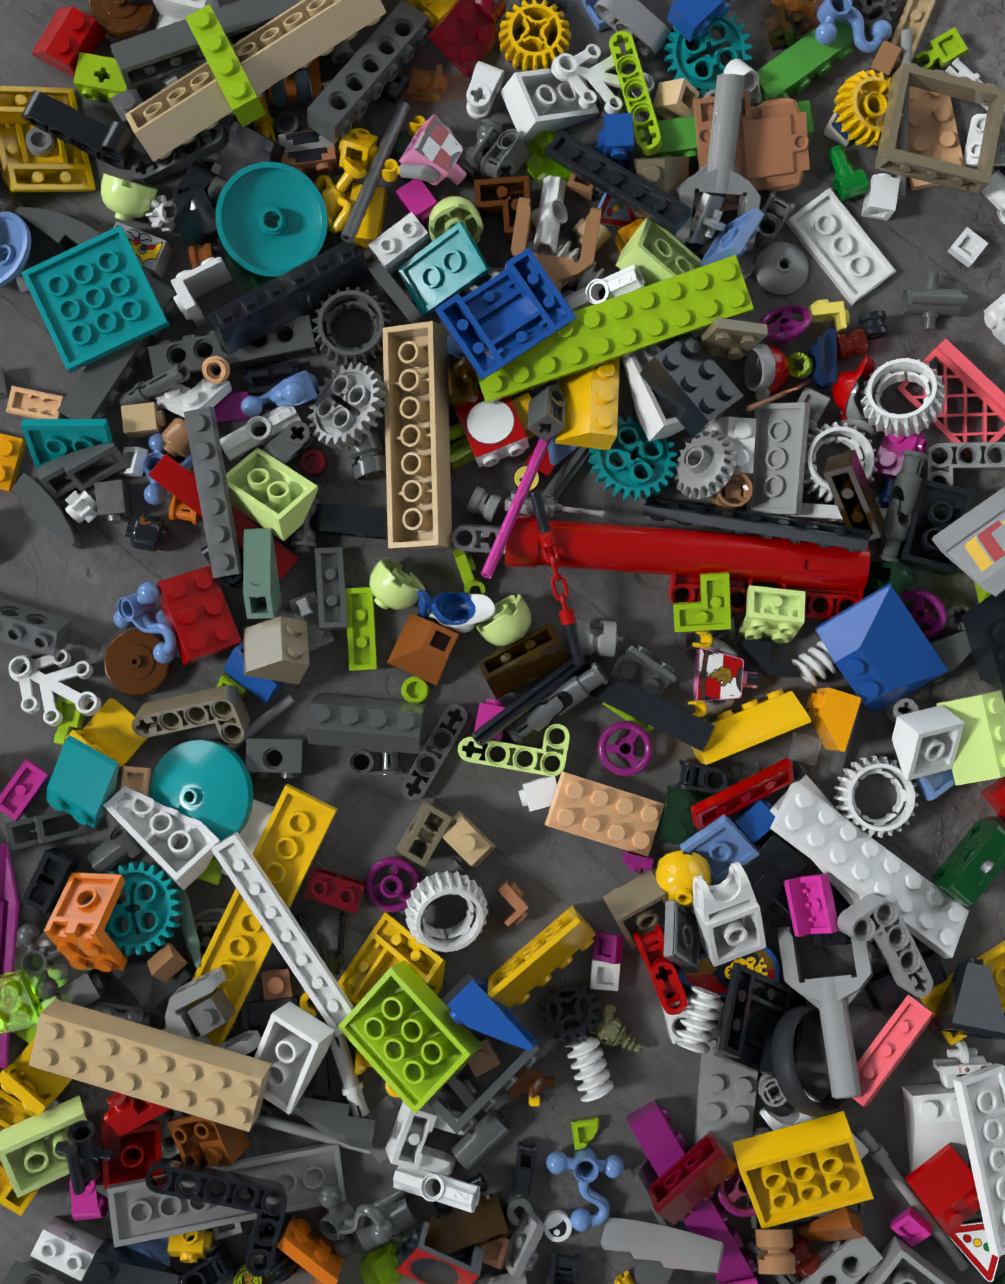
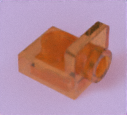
[408,64,448,102]

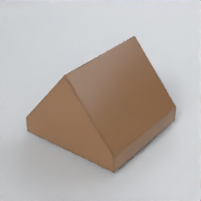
[147,942,188,983]

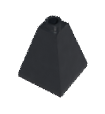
[930,957,1005,1040]

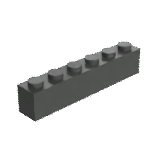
[57,274,179,419]

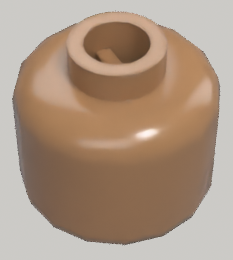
[162,418,191,458]

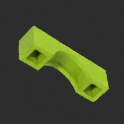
[185,4,267,127]

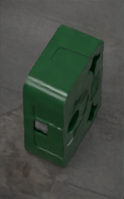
[931,819,1005,906]

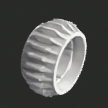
[861,358,945,438]
[803,422,878,504]
[833,755,919,838]
[405,871,488,953]

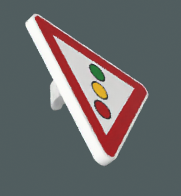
[945,1221,999,1282]

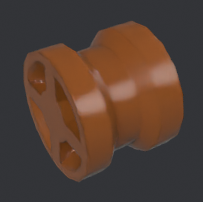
[189,243,216,269]

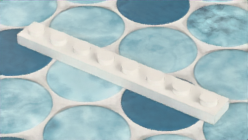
[211,832,354,1037]

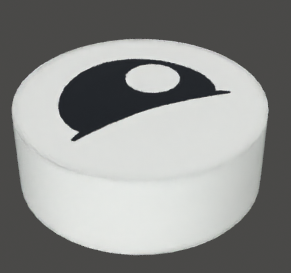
[543,1210,572,1242]

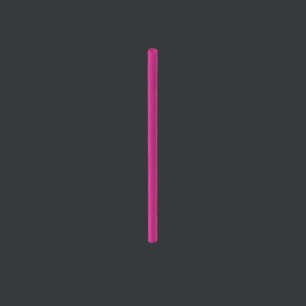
[481,437,552,579]

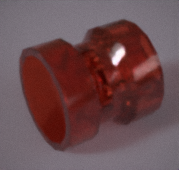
[836,328,868,362]
[790,1234,822,1278]

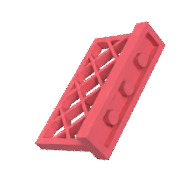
[895,339,1005,461]
[853,995,934,1107]

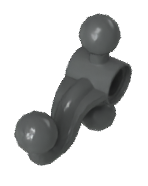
[17,923,64,1000]
[319,1185,393,1256]

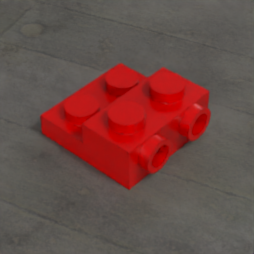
[104,1091,170,1138]

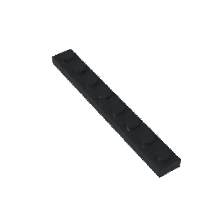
[642,496,871,552]

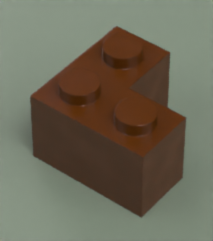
[474,176,533,242]

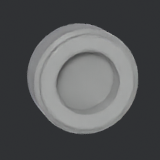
[25,127,55,157]

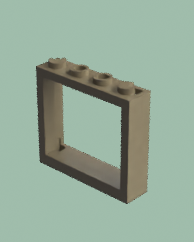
[874,63,1005,194]

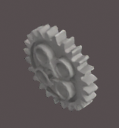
[308,362,387,450]

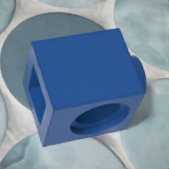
[731,800,775,843]

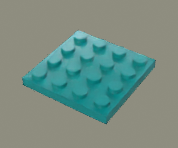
[21,225,170,373]

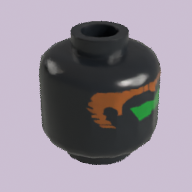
[125,514,168,552]

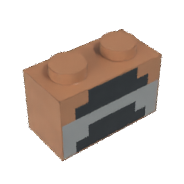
[278,130,339,175]

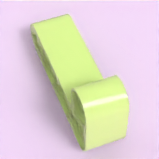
[458,724,570,776]

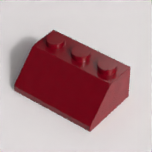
[648,1130,738,1225]

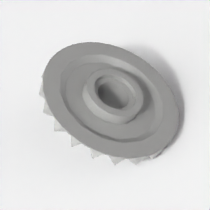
[673,430,737,499]

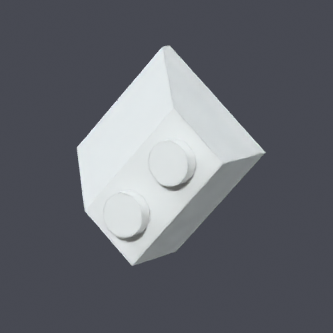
[698,417,756,478]
[892,705,964,781]

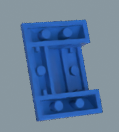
[435,248,577,381]
[815,583,948,713]

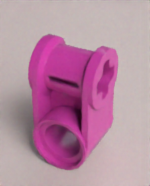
[69,1170,108,1221]

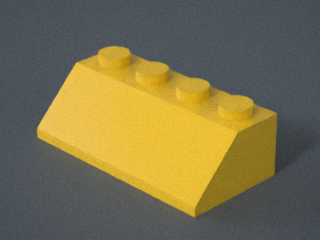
[555,357,620,450]
[691,688,811,765]

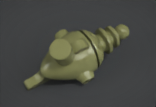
[588,1004,643,1053]

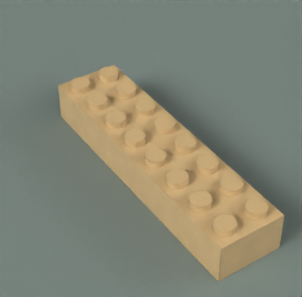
[383,321,452,551]
[29,999,272,1132]

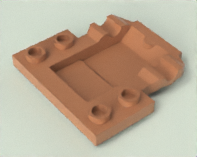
[693,91,810,211]

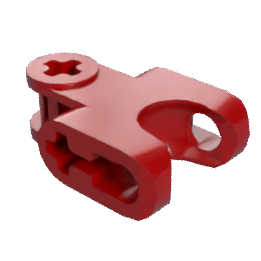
[633,924,688,1015]

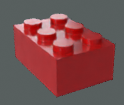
[157,565,242,666]

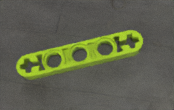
[609,31,662,156]

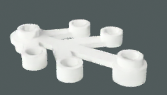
[551,44,655,114]
[9,649,101,727]

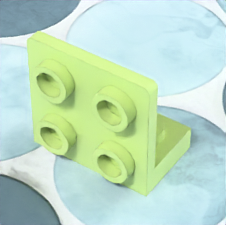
[738,585,805,644]

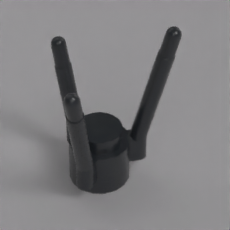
[296,913,345,976]

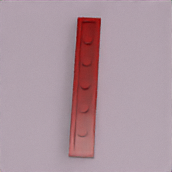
[148,453,299,579]

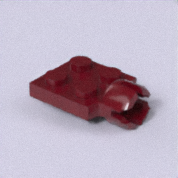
[428,0,507,77]

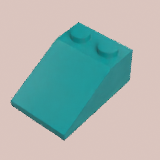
[47,735,119,828]

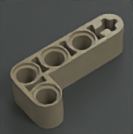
[132,685,250,744]

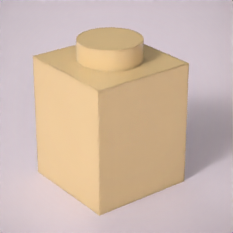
[652,78,700,120]
[121,402,166,439]

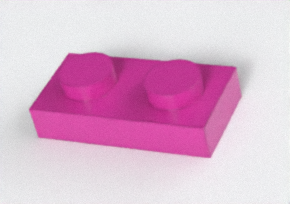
[0,759,51,821]

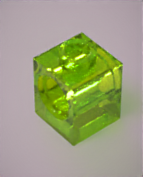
[359,1243,403,1284]

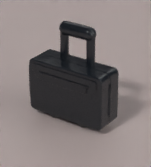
[742,833,806,918]

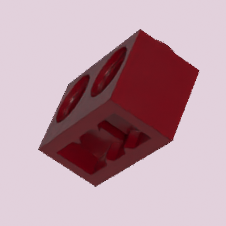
[303,866,367,913]

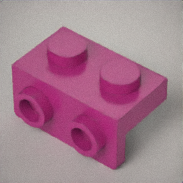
[873,431,927,479]
[784,874,840,937]

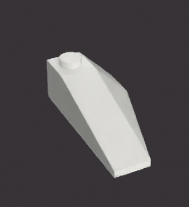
[622,345,685,442]
[103,786,221,890]

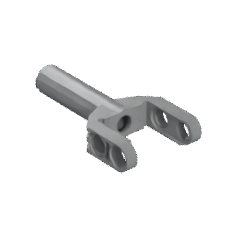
[671,74,761,252]
[778,923,873,1099]
[162,967,262,1055]

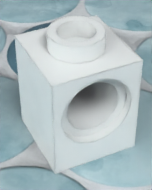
[861,173,900,221]
[518,776,557,812]

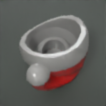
[743,343,790,401]

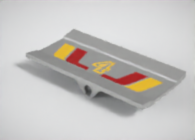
[932,487,1005,597]

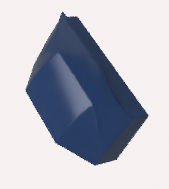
[808,328,837,389]

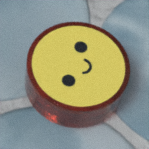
[513,465,540,493]

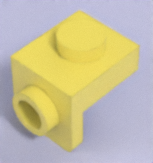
[808,299,850,335]

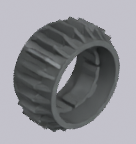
[312,287,393,368]

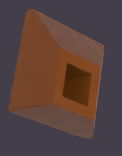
[387,613,460,686]
[166,1115,250,1167]

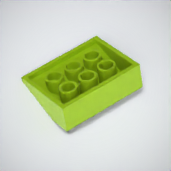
[337,960,483,1114]

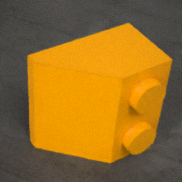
[806,687,861,752]

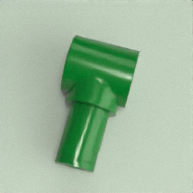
[828,145,868,202]

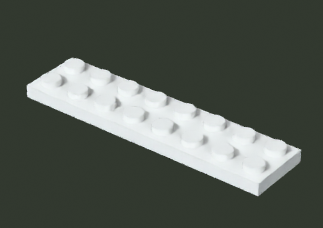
[770,781,969,959]

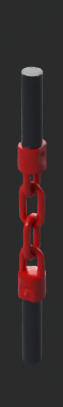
[529,490,585,666]

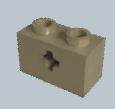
[396,800,453,867]

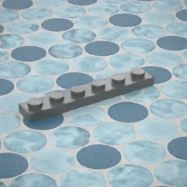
[184,407,243,578]

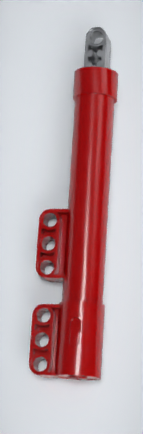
[452,515,870,619]

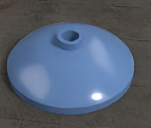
[0,212,31,287]

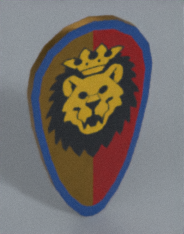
[678,947,780,997]

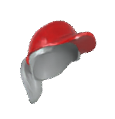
[832,355,875,436]

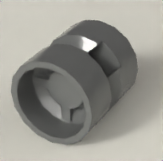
[346,433,386,481]

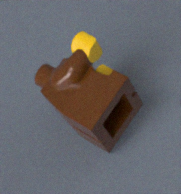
[510,1068,555,1106]

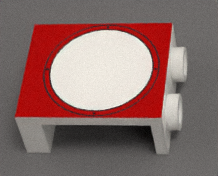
[454,390,529,468]

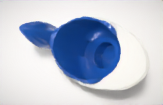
[417,590,496,633]

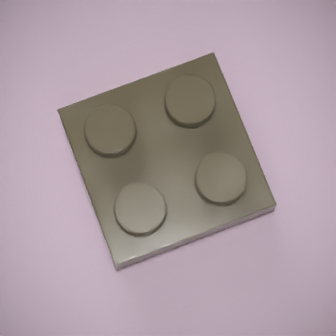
[696,318,768,360]

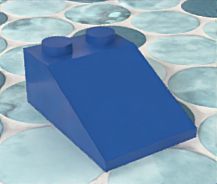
[447,979,539,1051]

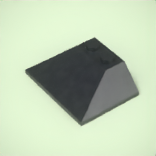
[714,963,807,1077]

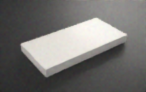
[786,188,896,306]

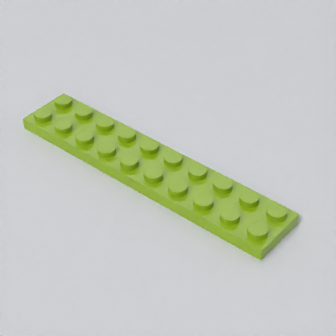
[477,255,754,404]

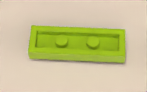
[345,587,378,671]

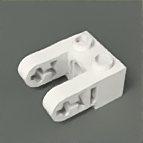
[385,1101,466,1176]

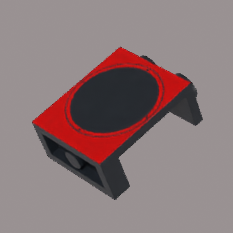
[395,1221,486,1284]

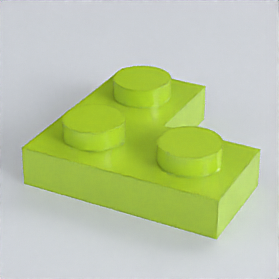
[673,572,731,632]

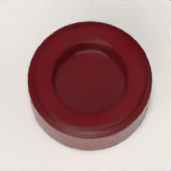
[300,448,328,477]

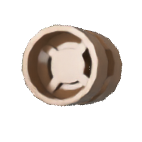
[711,471,753,510]
[755,1228,796,1275]

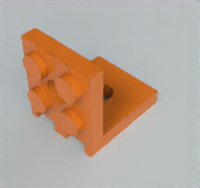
[44,873,127,972]
[277,1215,345,1284]

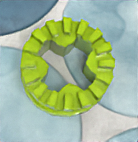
[788,352,813,379]

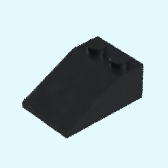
[897,479,975,576]
[81,1237,183,1284]

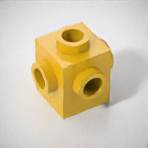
[339,128,379,172]
[167,1228,213,1263]

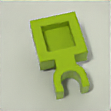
[914,27,968,70]

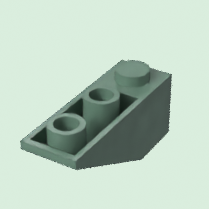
[243,528,283,619]

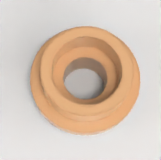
[202,356,230,384]

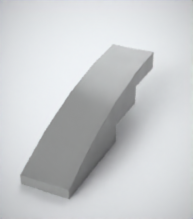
[601,1217,724,1273]

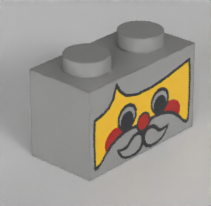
[114,221,173,280]

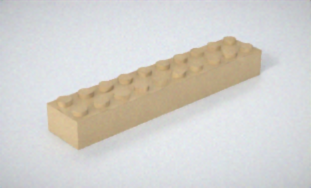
[125,0,386,162]

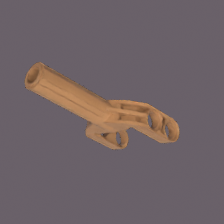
[511,197,602,294]

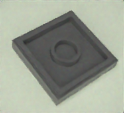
[664,900,700,973]

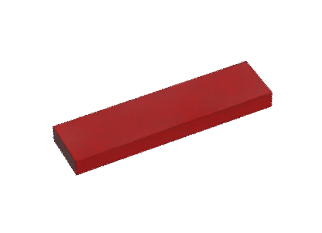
[691,758,794,831]

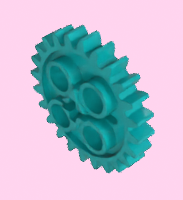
[664,12,752,98]
[588,414,677,502]
[104,862,183,955]

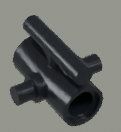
[55,1120,115,1195]

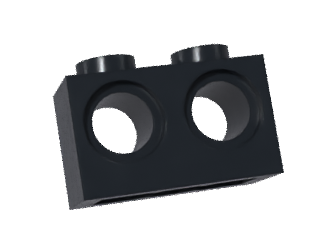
[20,847,81,914]

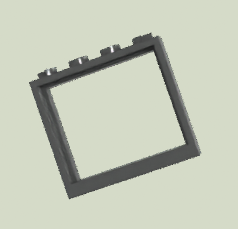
[428,973,540,1134]

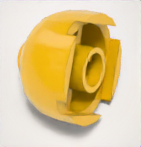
[655,851,711,907]

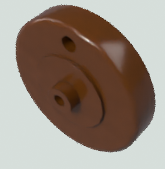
[88,0,156,39]
[104,629,173,695]

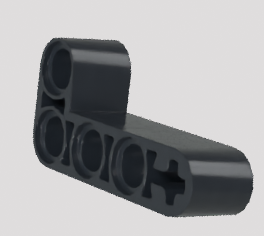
[22,90,135,169]

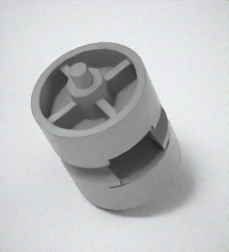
[576,619,623,657]

